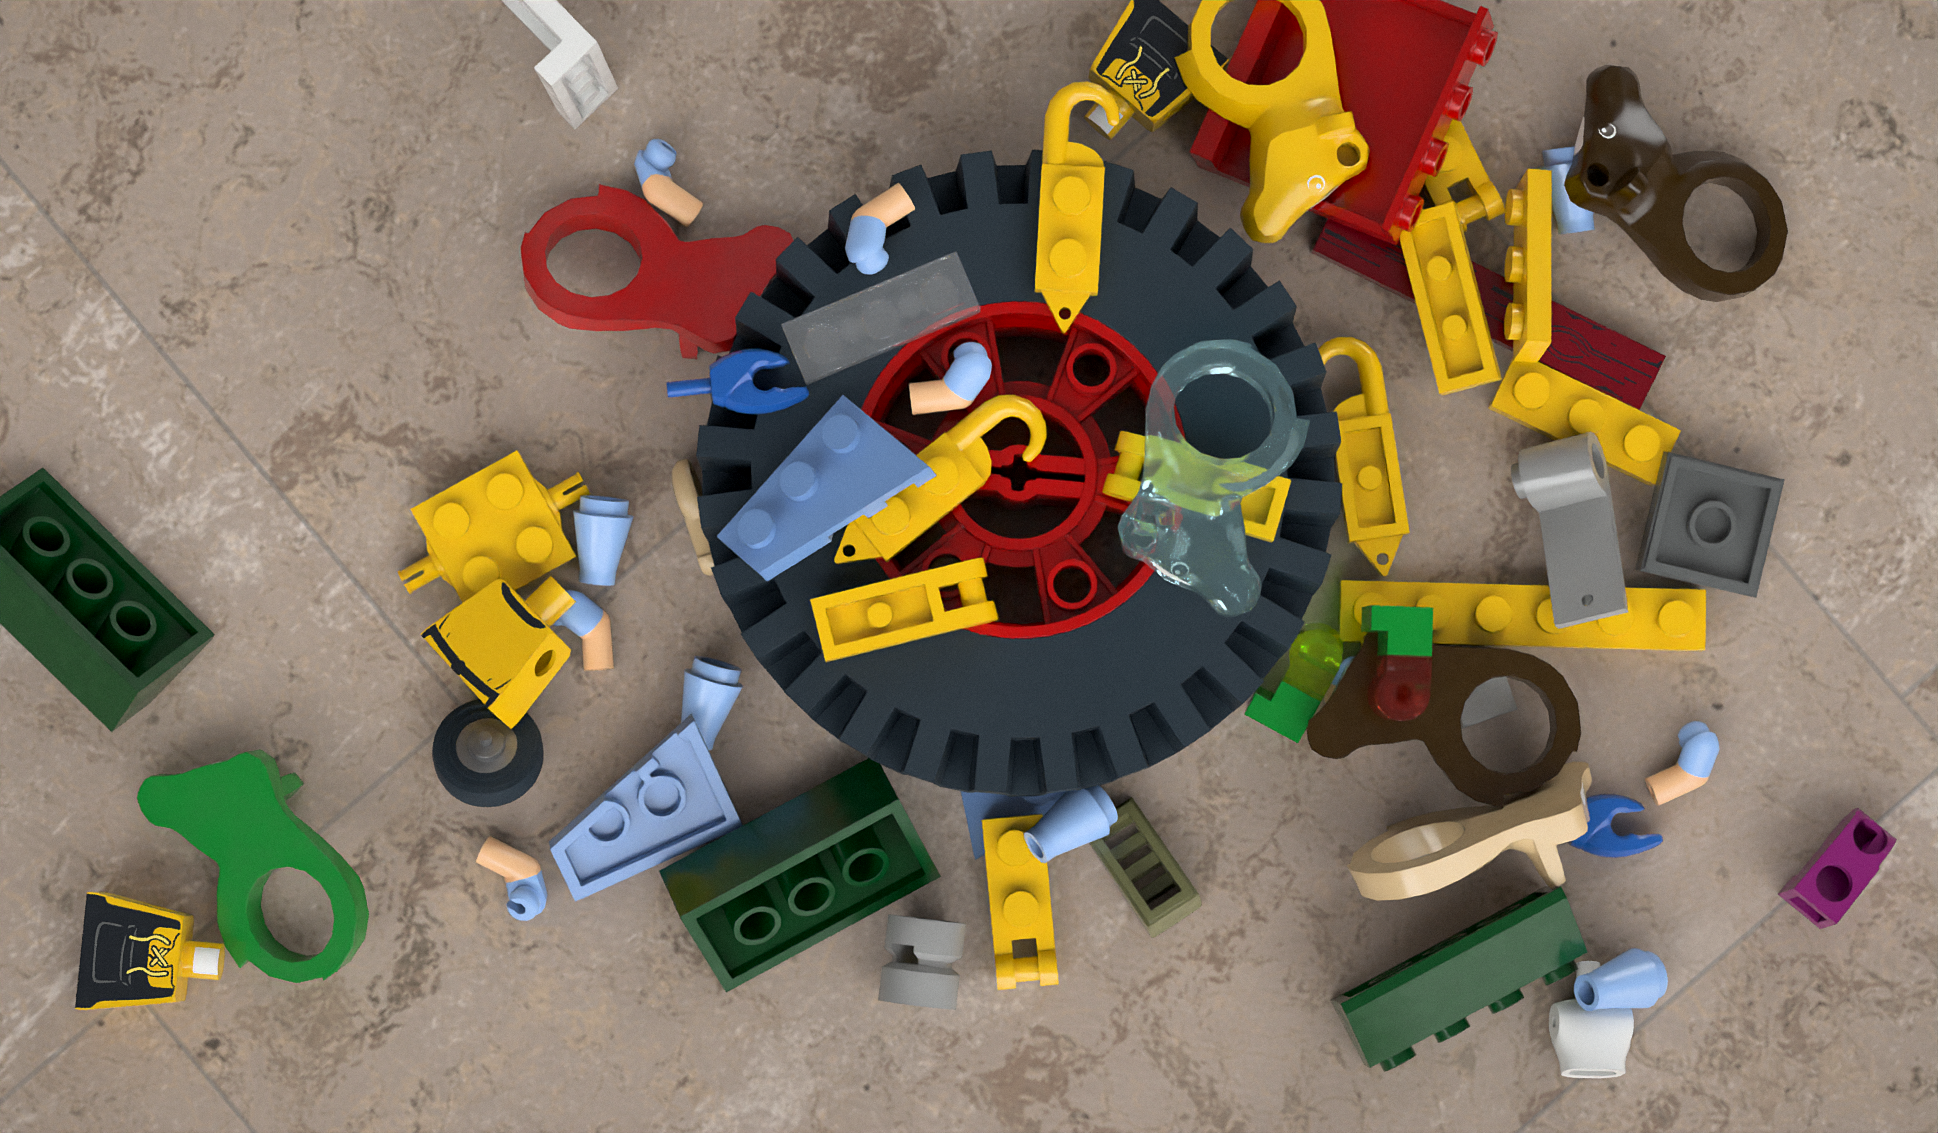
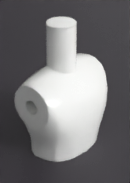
[1549,961,1634,1078]

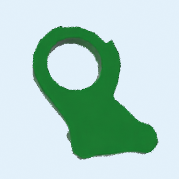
[137,749,369,983]

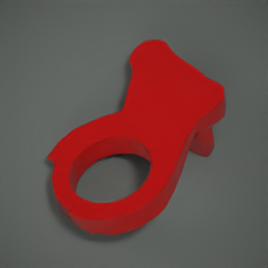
[520,184,794,359]

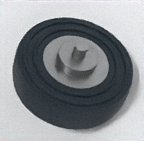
[432,699,544,807]

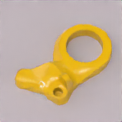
[1174,0,1370,243]

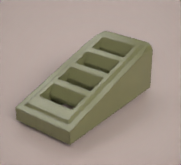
[1089,797,1202,938]

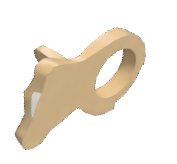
[1347,762,1592,901]

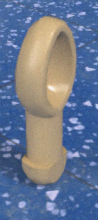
[672,459,714,576]

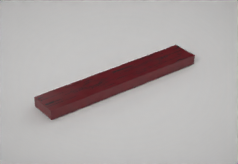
[1311,219,1666,410]

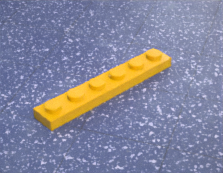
[1338,580,1706,652]

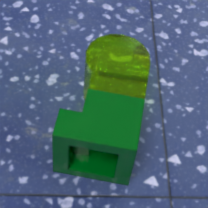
[1244,622,1344,743]

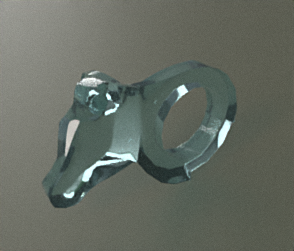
[1117,339,1311,617]

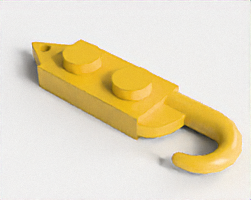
[1034,81,1120,333]
[1318,337,1410,577]
[834,395,1047,564]

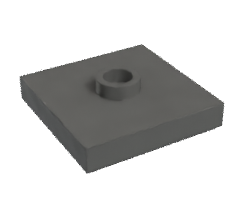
[1635,451,1785,598]

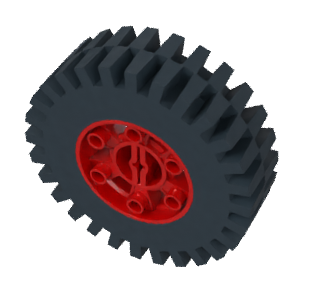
[696,149,1342,797]

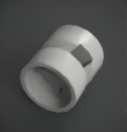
[878,914,966,1010]

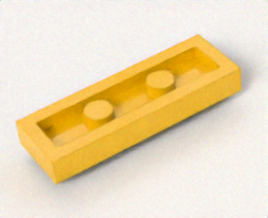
[1504,169,1552,363]
[1399,201,1502,395]
[1488,357,1681,487]

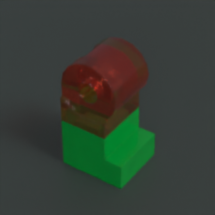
[1361,605,1433,722]

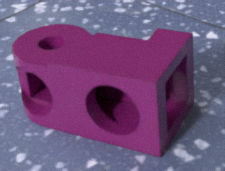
[1778,808,1897,929]

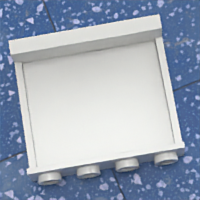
[501,0,618,129]

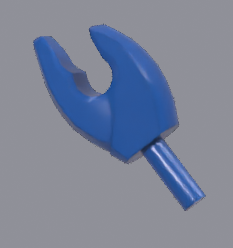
[666,349,809,414]
[1568,794,1663,858]

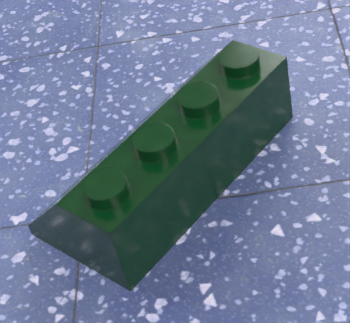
[0,467,215,732]
[659,758,941,992]
[1330,886,1588,1072]

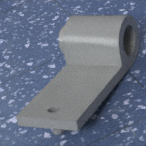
[1511,431,1628,629]

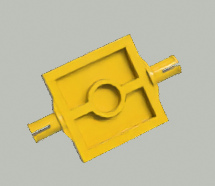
[397,450,591,603]

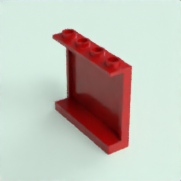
[1189,0,1498,246]

